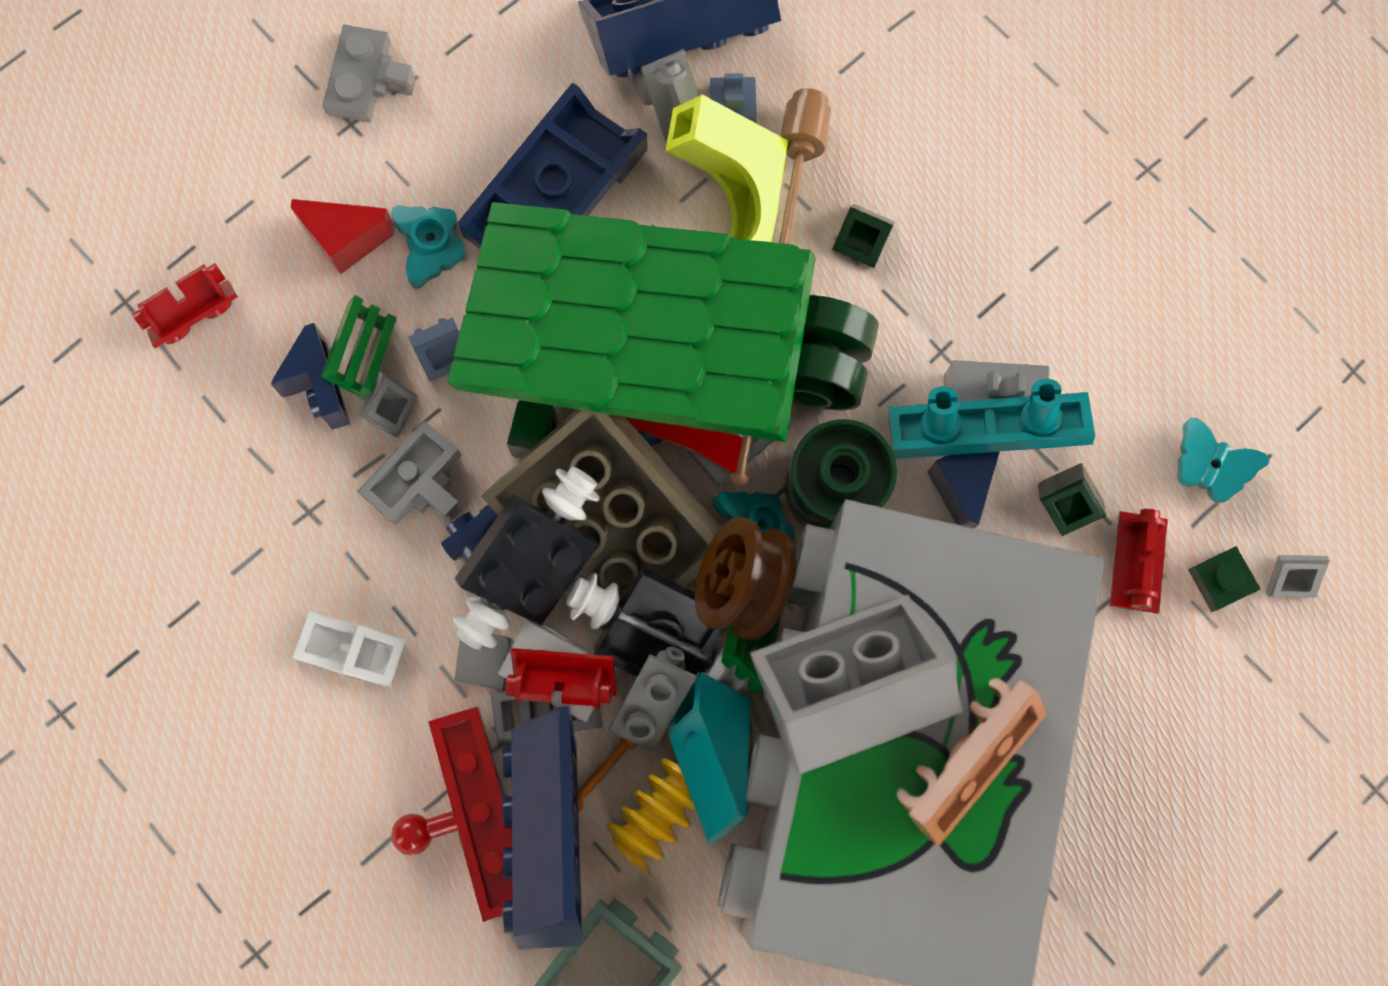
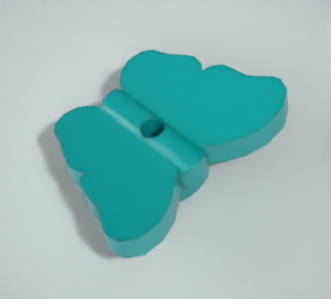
[391,205,465,289]
[1177,418,1269,503]
[713,491,795,542]

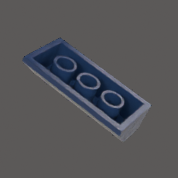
[578,0,782,78]
[502,706,583,950]

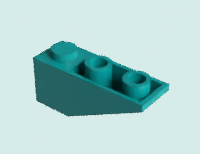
[669,672,752,845]

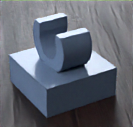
[709,73,757,123]
[409,317,459,382]

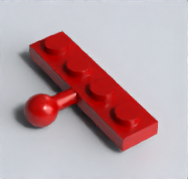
[391,706,513,922]

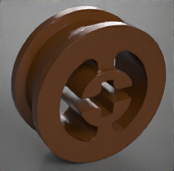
[695,517,796,640]

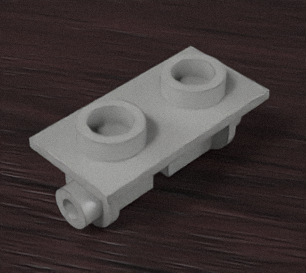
[641,49,699,144]
[608,647,696,752]

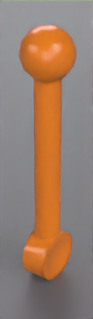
[578,737,638,812]

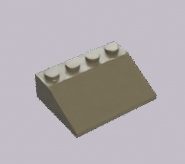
[481,409,721,631]

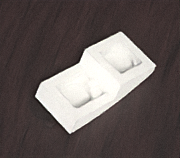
[292,611,406,688]

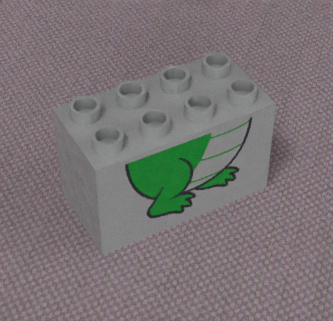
[718,499,1105,986]

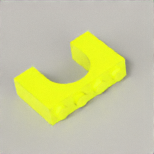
[665,95,788,242]

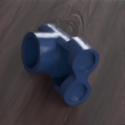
[441,505,498,563]

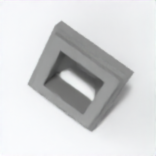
[358,373,417,438]
[1266,555,1330,597]

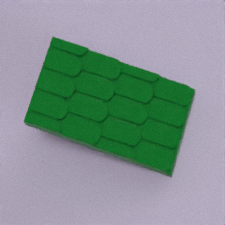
[447,202,816,442]

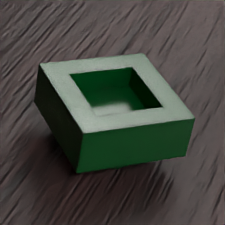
[1188,546,1260,612]

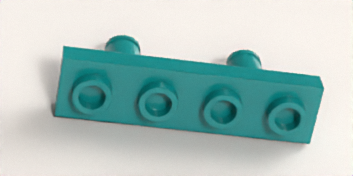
[888,378,1096,459]

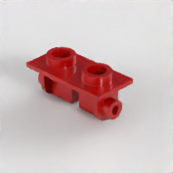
[132,263,238,349]
[1110,508,1168,614]
[506,648,616,708]

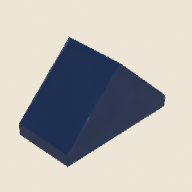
[927,452,1000,529]

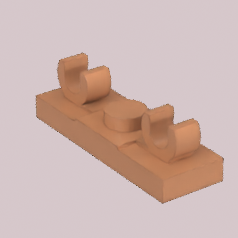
[896,678,1047,846]

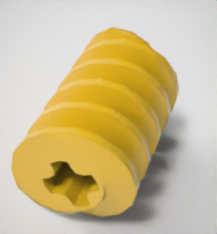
[606,758,696,875]

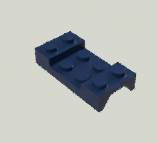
[458,82,648,249]

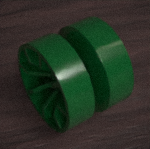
[792,295,879,411]
[785,419,897,529]

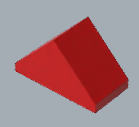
[290,199,395,274]

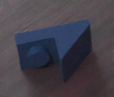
[271,323,350,430]

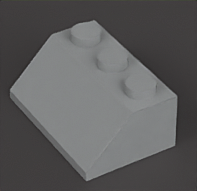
[750,595,962,774]

